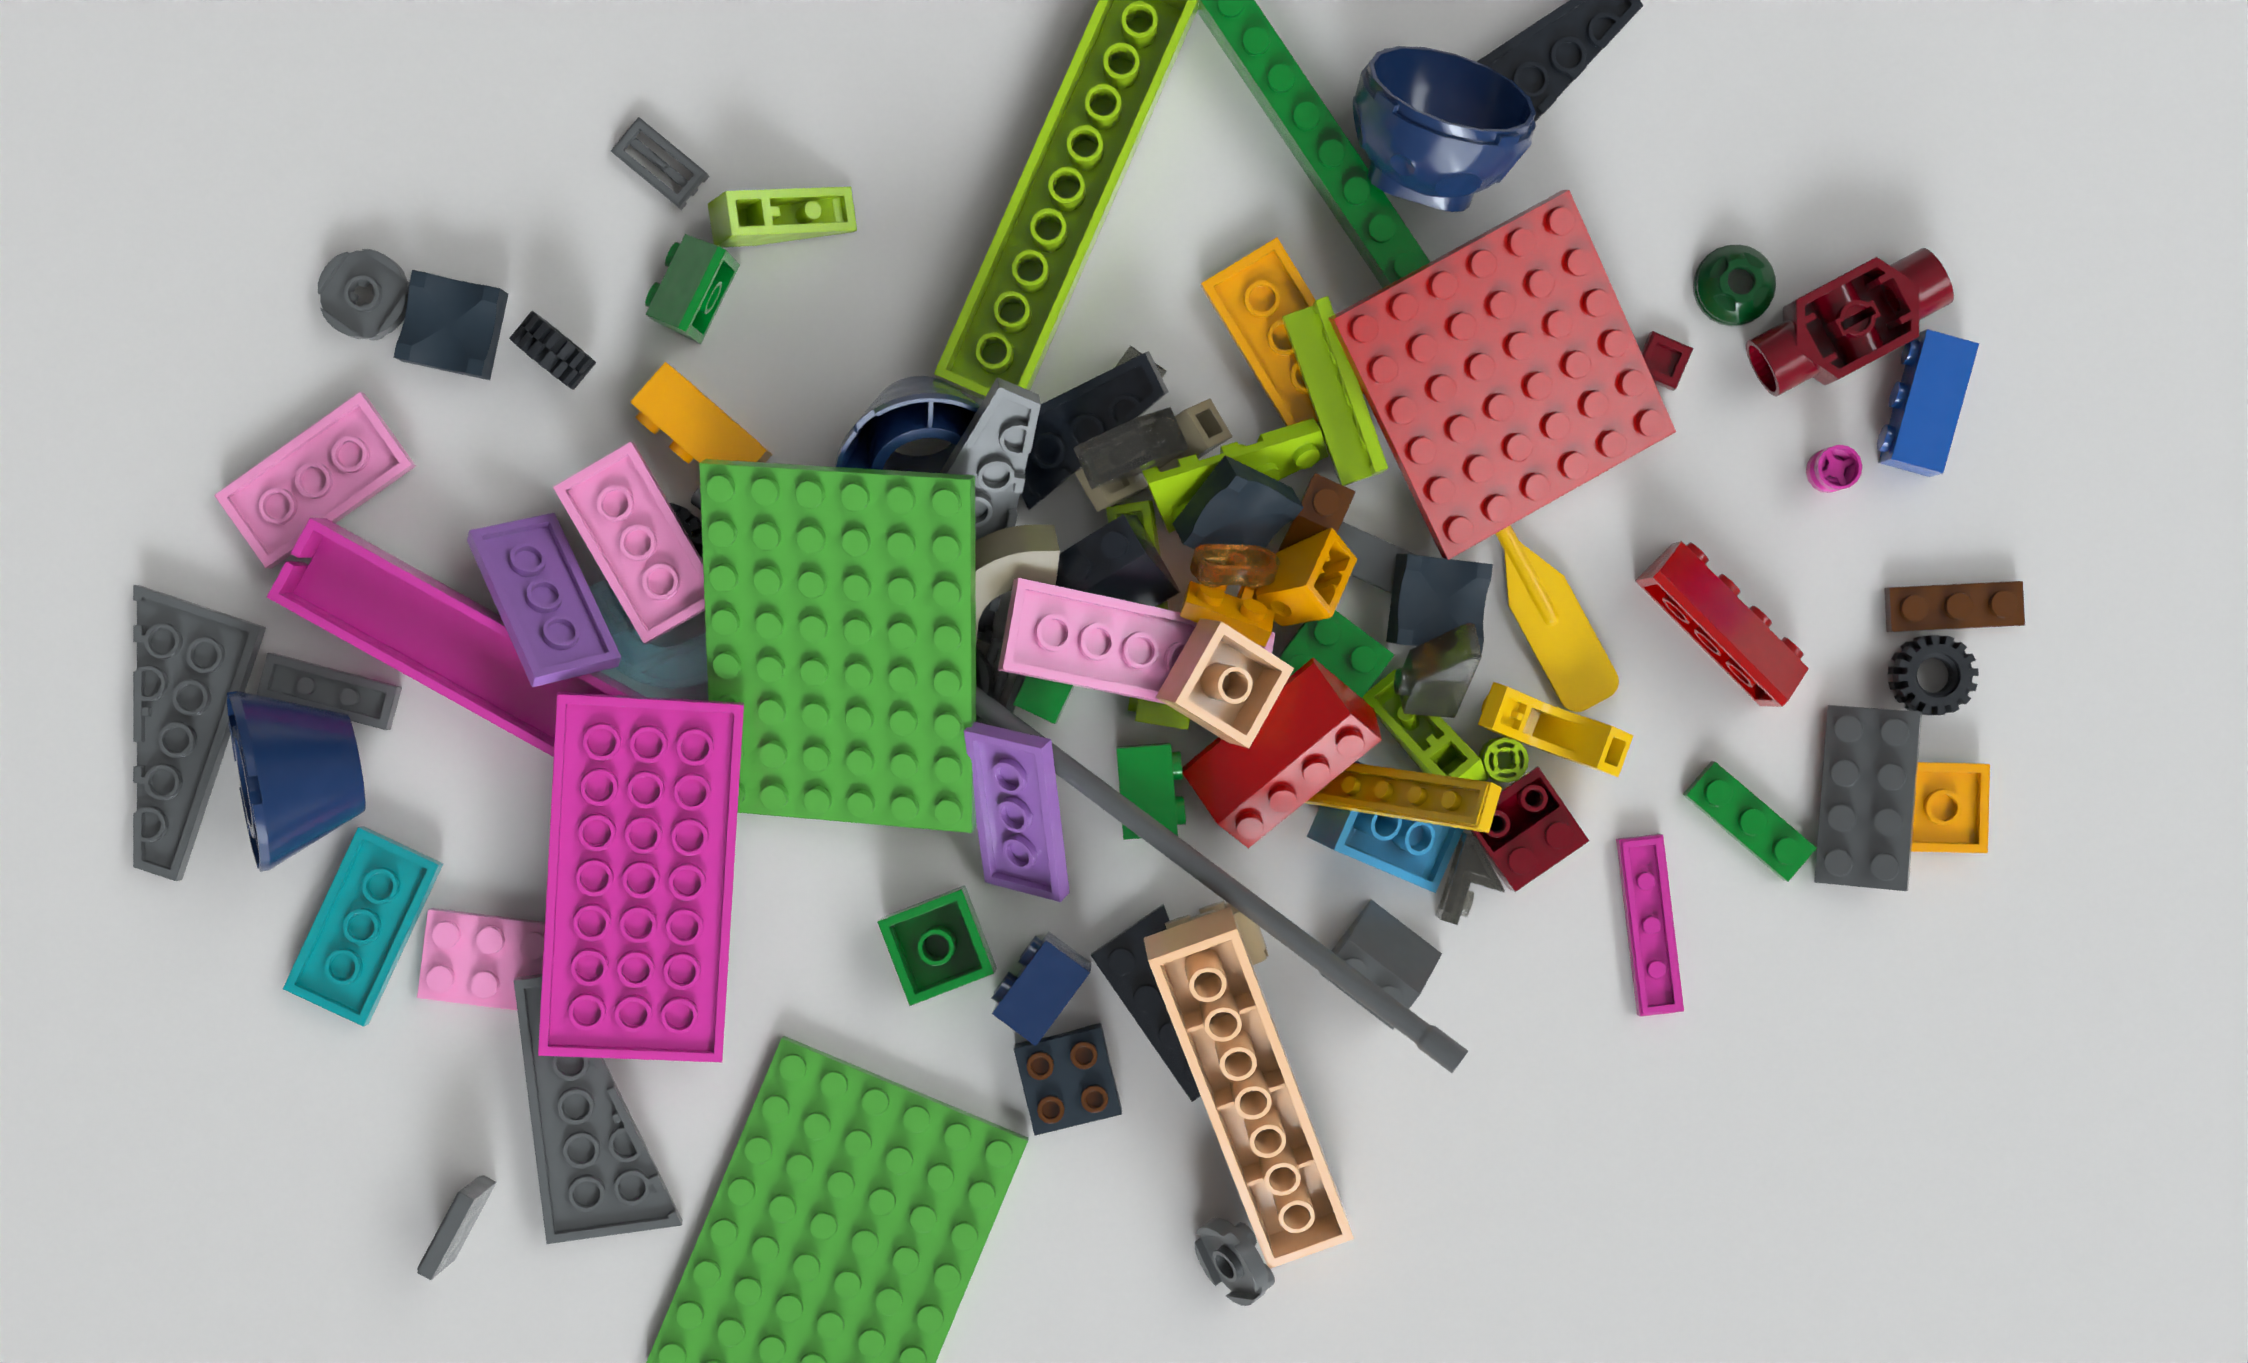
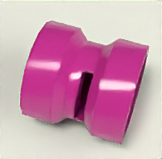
[1806,445,1863,493]

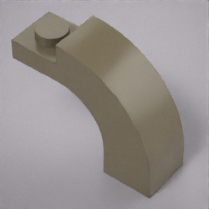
[1075,398,1233,512]
[975,524,1060,642]

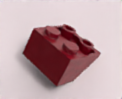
[1470,766,1589,892]

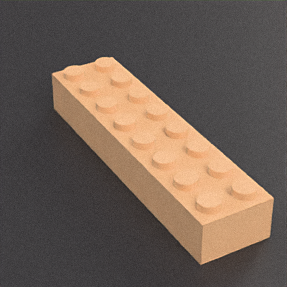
[1144,906,1354,1269]

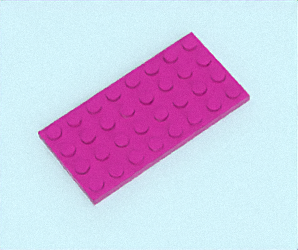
[538,692,744,1063]

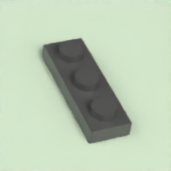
[257,653,402,730]

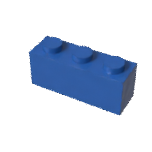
[1877,329,1979,477]

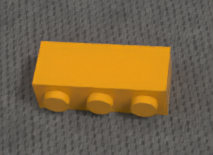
[630,362,773,464]

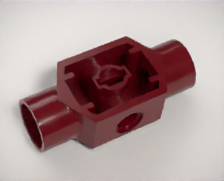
[1746,248,1954,397]

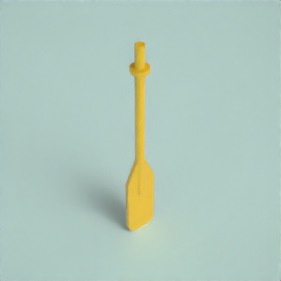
[1495,525,1619,712]

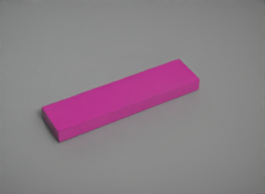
[1616,834,1684,1017]

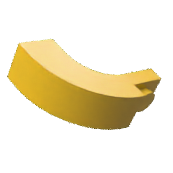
[1478,682,1634,777]

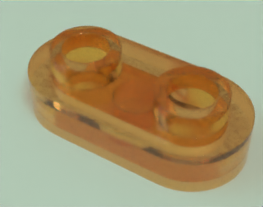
[1190,544,1280,588]

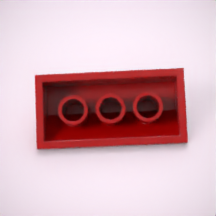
[1635,541,1809,707]
[1182,658,1382,849]

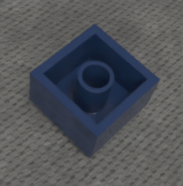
[991,932,1092,1046]

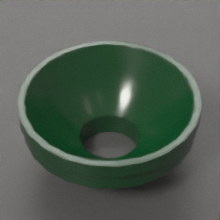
[1693,244,1776,326]

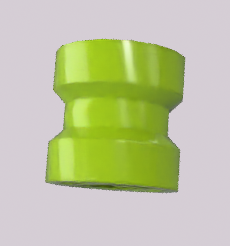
[1478,737,1529,783]

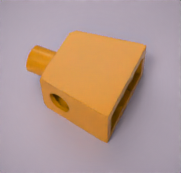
[1252,528,1357,626]

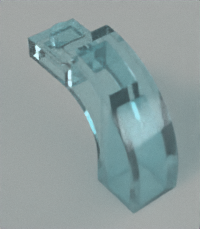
[589,580,708,688]

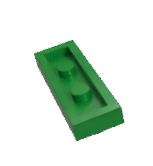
[1683,761,1817,882]

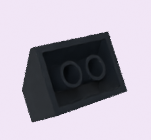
[1056,514,1181,607]

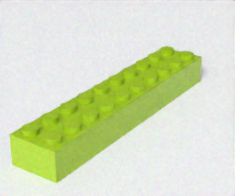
[934,0,1199,400]

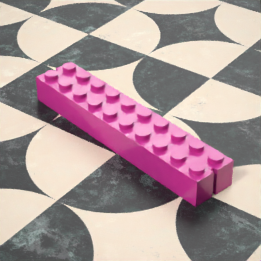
[267,518,645,757]

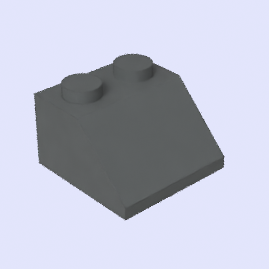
[1319,899,1442,1030]

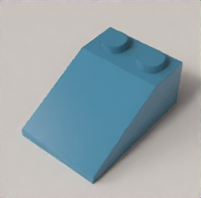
[1307,761,1464,893]

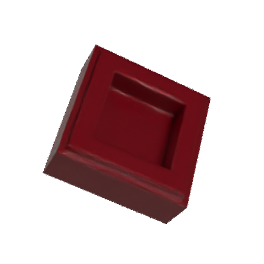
[1641,331,1694,391]

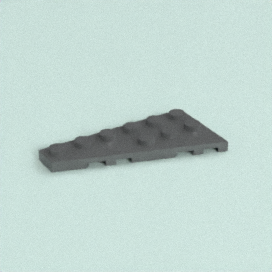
[940,377,1041,644]
[133,585,266,881]
[514,974,683,1244]

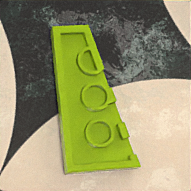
[1142,418,1329,533]

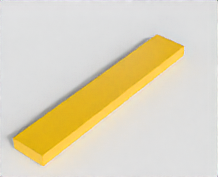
[1305,763,1502,833]

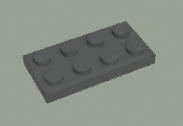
[1814,705,1922,891]

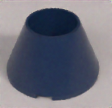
[835,376,980,473]
[226,691,366,872]

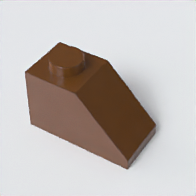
[1277,473,1356,552]

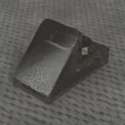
[1435,832,1505,925]

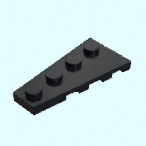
[1477,0,1643,122]
[1021,351,1169,510]
[1091,904,1201,1102]

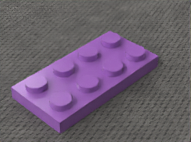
[467,513,621,687]
[964,722,1070,902]

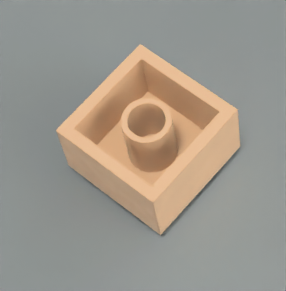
[1155,618,1294,748]

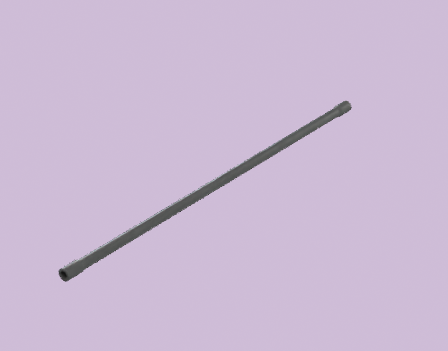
[691,486,1468,1073]

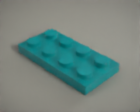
[283,826,444,1027]

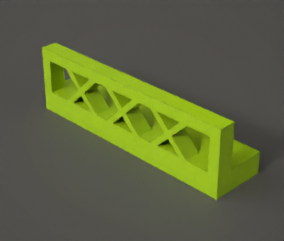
[1282,296,1388,486]

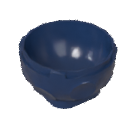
[1352,46,1536,212]

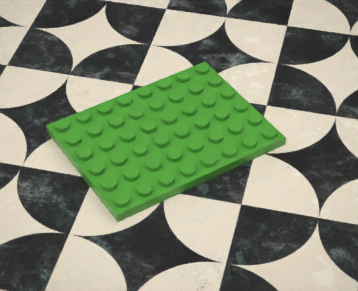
[699,459,976,833]
[646,1036,1029,1363]

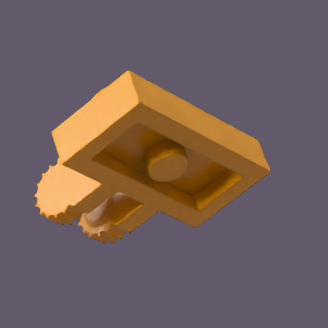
[1180,570,1275,647]

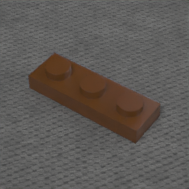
[1884,581,2025,632]

